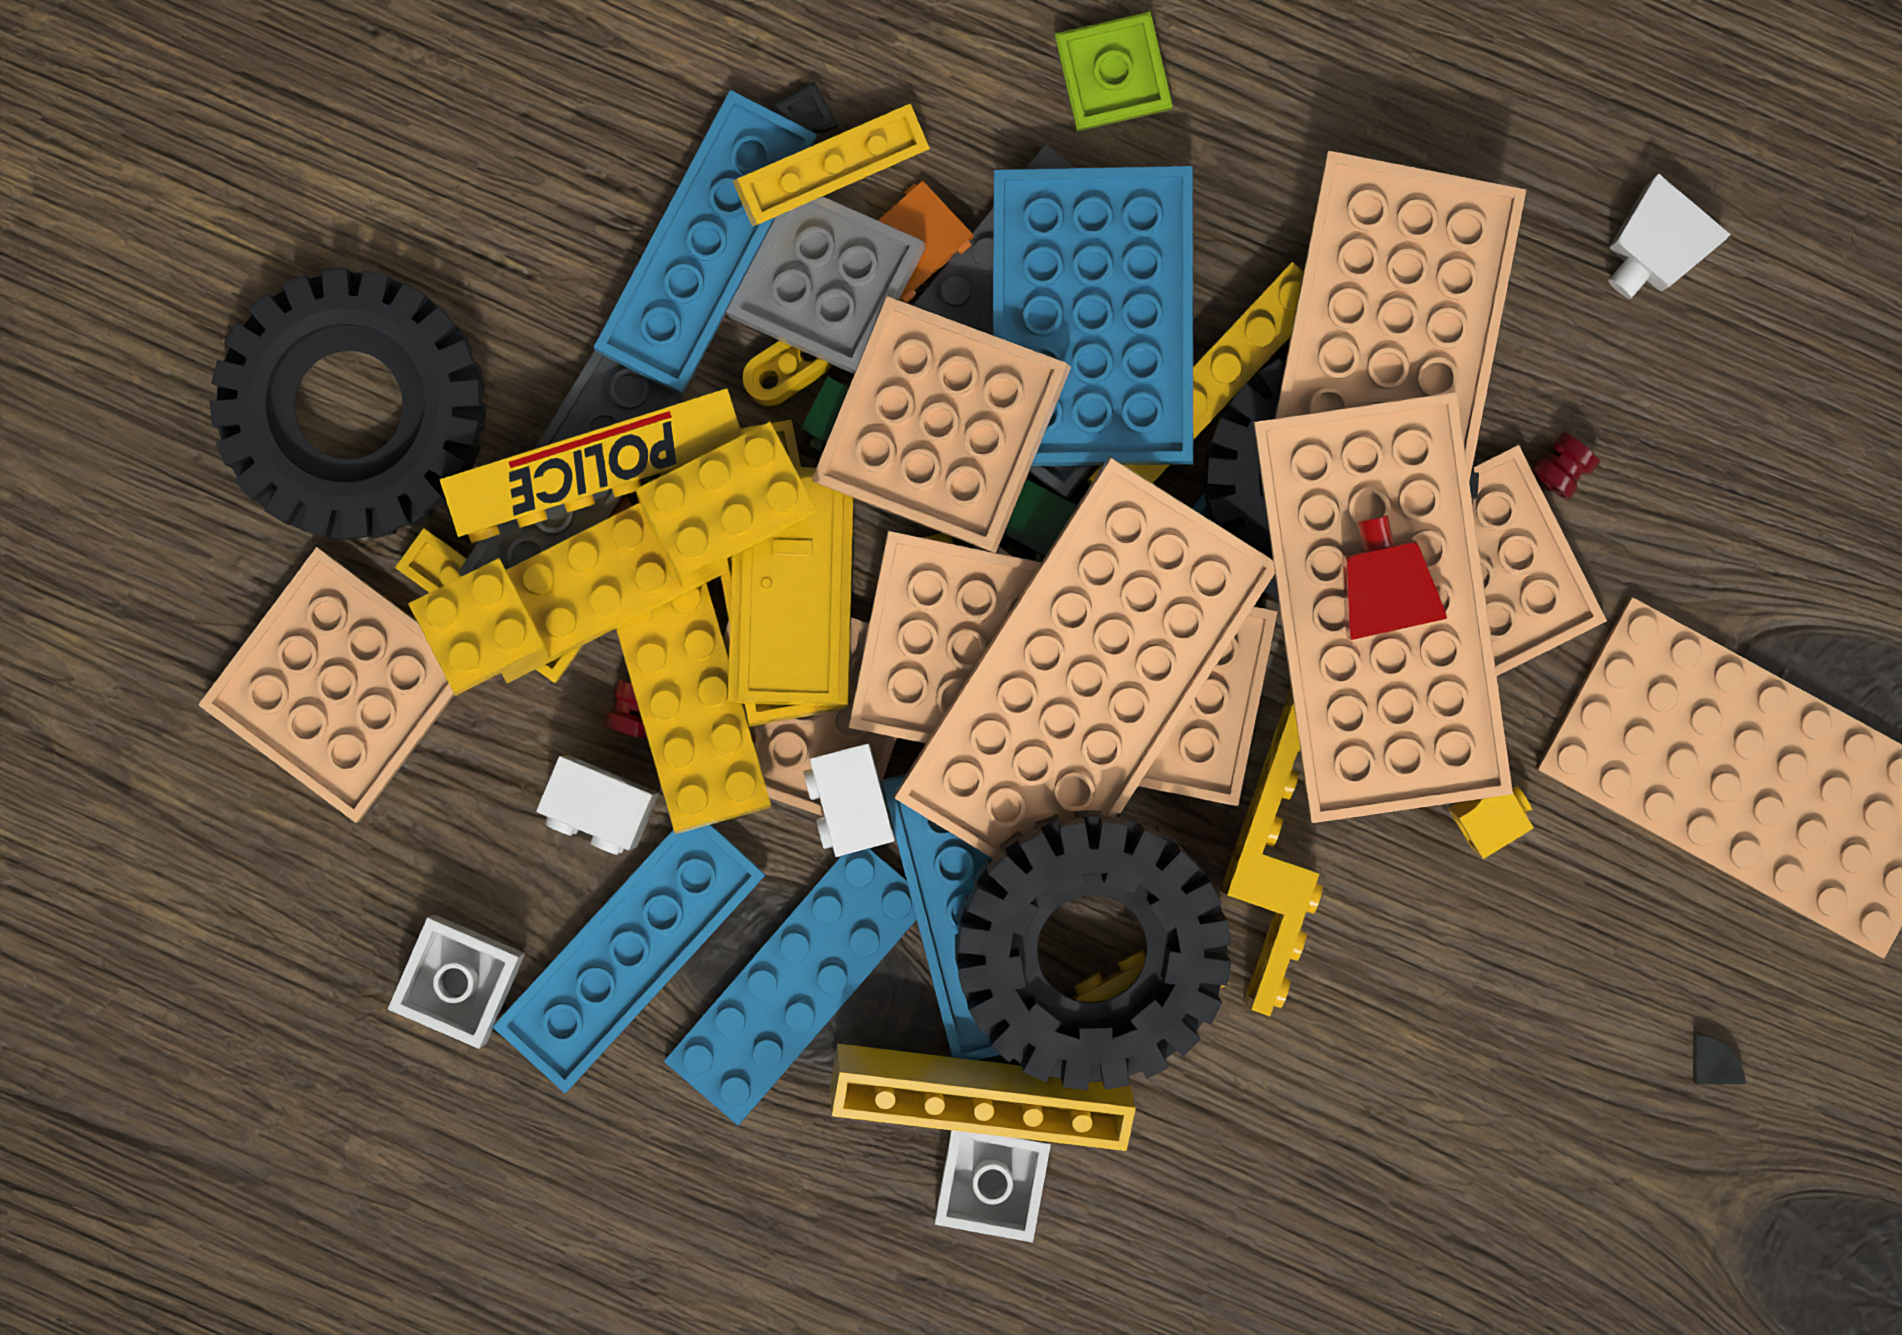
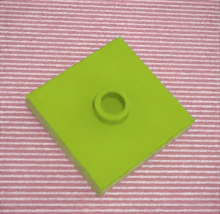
[1054,12,1173,132]

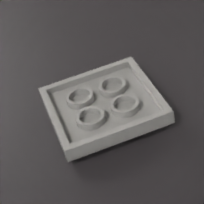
[726,196,926,374]

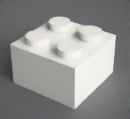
[803,743,896,857]
[536,755,660,855]
[388,915,525,1049]
[935,1130,1051,1243]

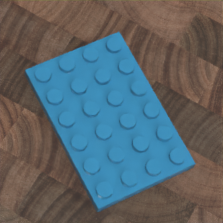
[993,166,1193,466]

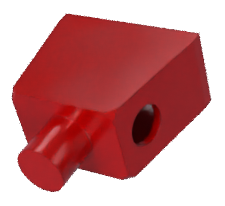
[1342,515,1447,640]

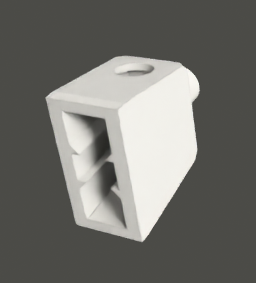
[1608,174,1730,299]

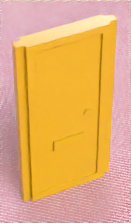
[728,467,853,706]

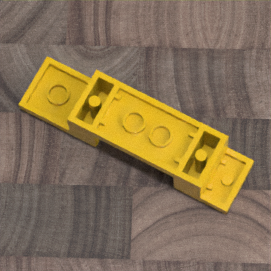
[408,422,817,696]
[1220,686,1323,1016]

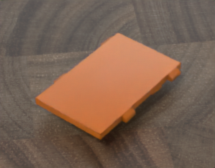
[878,181,974,303]

